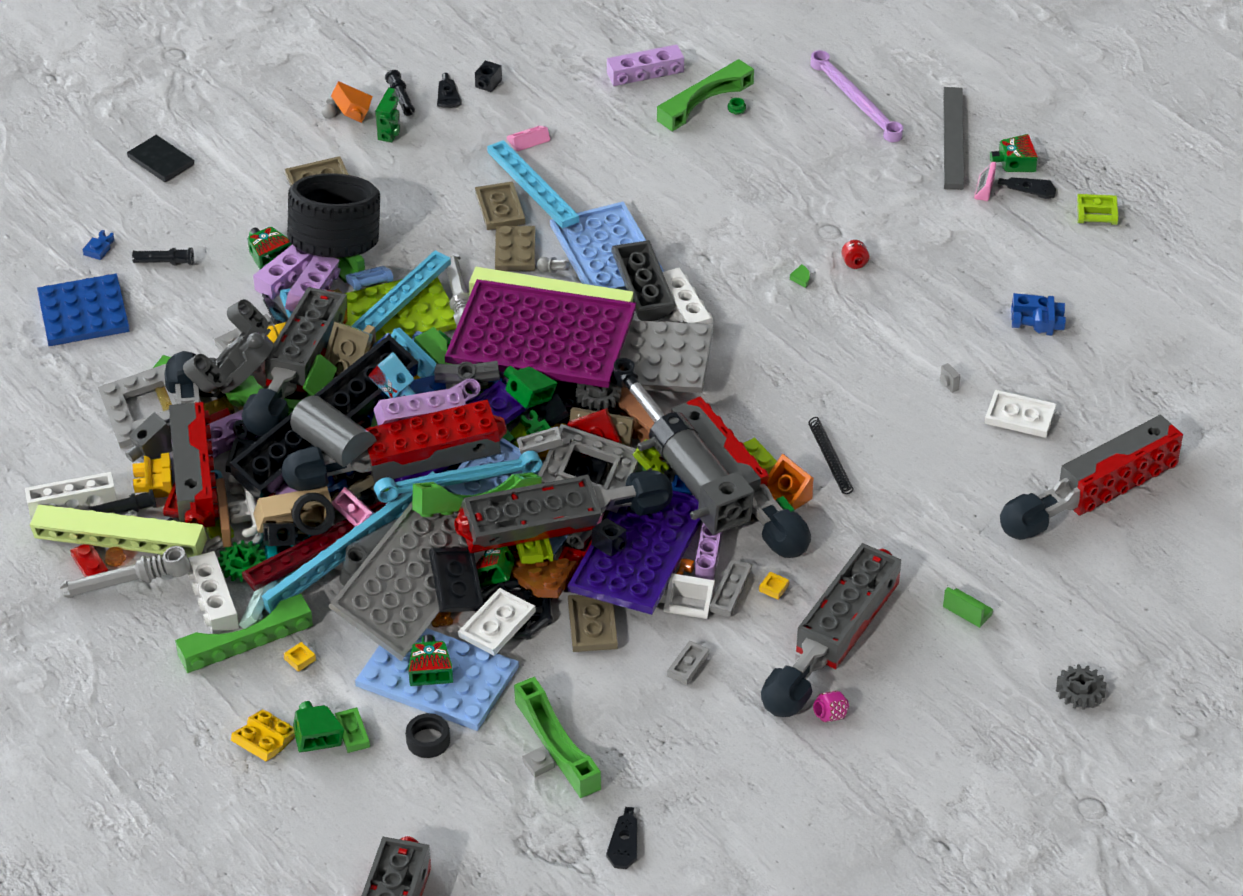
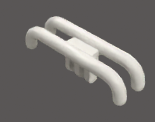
[228,475,263,546]

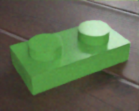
[335,707,370,753]

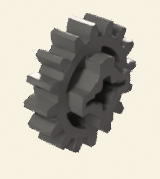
[576,378,621,411]
[1056,664,1107,710]

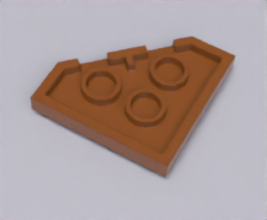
[510,557,578,598]

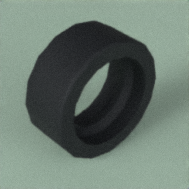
[292,492,335,536]
[405,713,450,758]

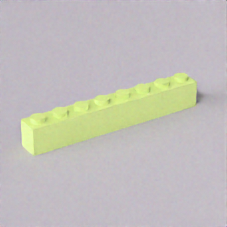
[469,267,633,302]
[30,504,207,558]

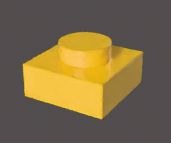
[759,572,789,600]
[283,642,316,672]

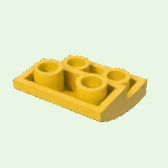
[231,709,295,761]

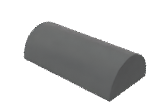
[611,240,676,321]
[290,396,377,467]

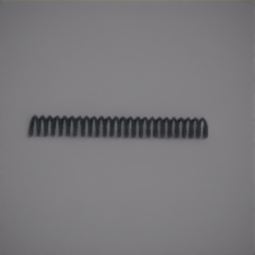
[808,417,854,494]

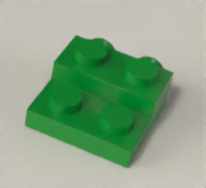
[375,87,400,143]

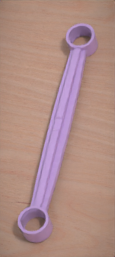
[810,50,903,142]

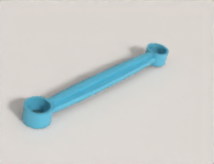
[374,450,543,503]

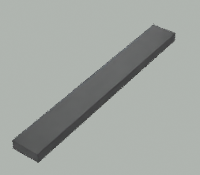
[943,87,964,190]

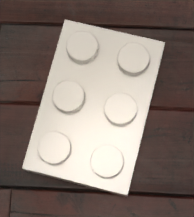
[984,390,1056,438]
[458,588,536,656]

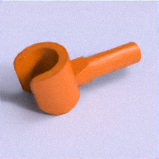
[676,558,694,575]

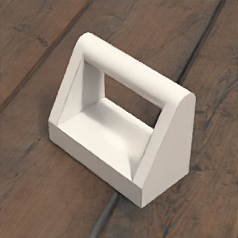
[664,573,715,619]

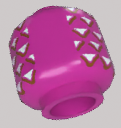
[813,691,849,723]

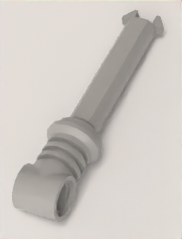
[446,253,470,326]
[60,546,191,598]

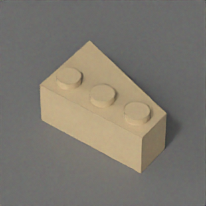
[253,486,332,534]

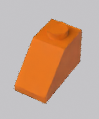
[331,81,373,123]

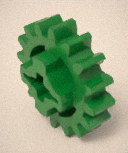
[218,540,266,582]

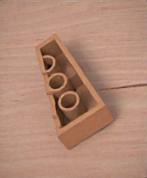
[613,387,665,461]

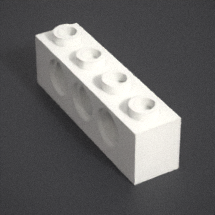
[663,267,713,324]
[25,472,117,520]
[187,551,239,634]

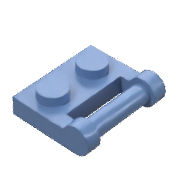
[345,266,394,291]

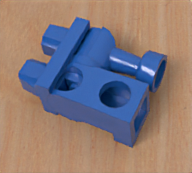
[1011,293,1066,336]

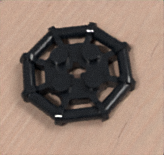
[475,579,553,640]

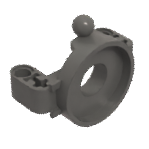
[183,299,274,394]

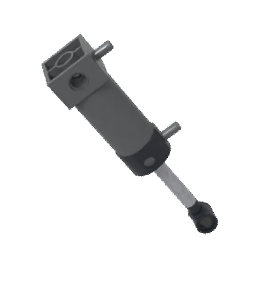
[613,358,754,535]

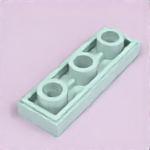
[239,580,279,629]

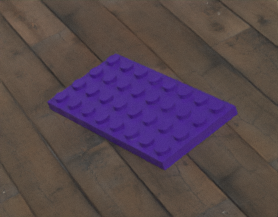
[568,490,702,615]

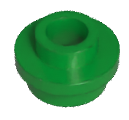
[727,98,746,115]

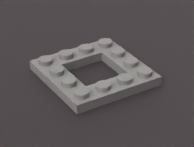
[98,364,177,448]
[538,424,638,513]

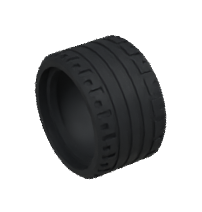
[287,173,380,258]

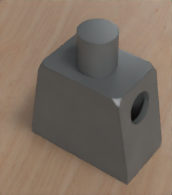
[125,412,173,463]

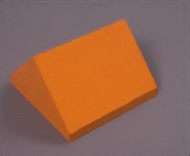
[767,454,814,510]

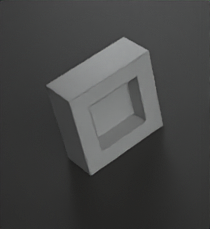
[940,363,960,393]
[522,746,555,777]

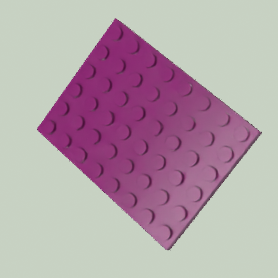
[445,279,636,388]

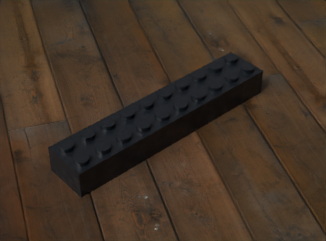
[230,335,419,500]

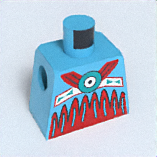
[369,352,415,398]

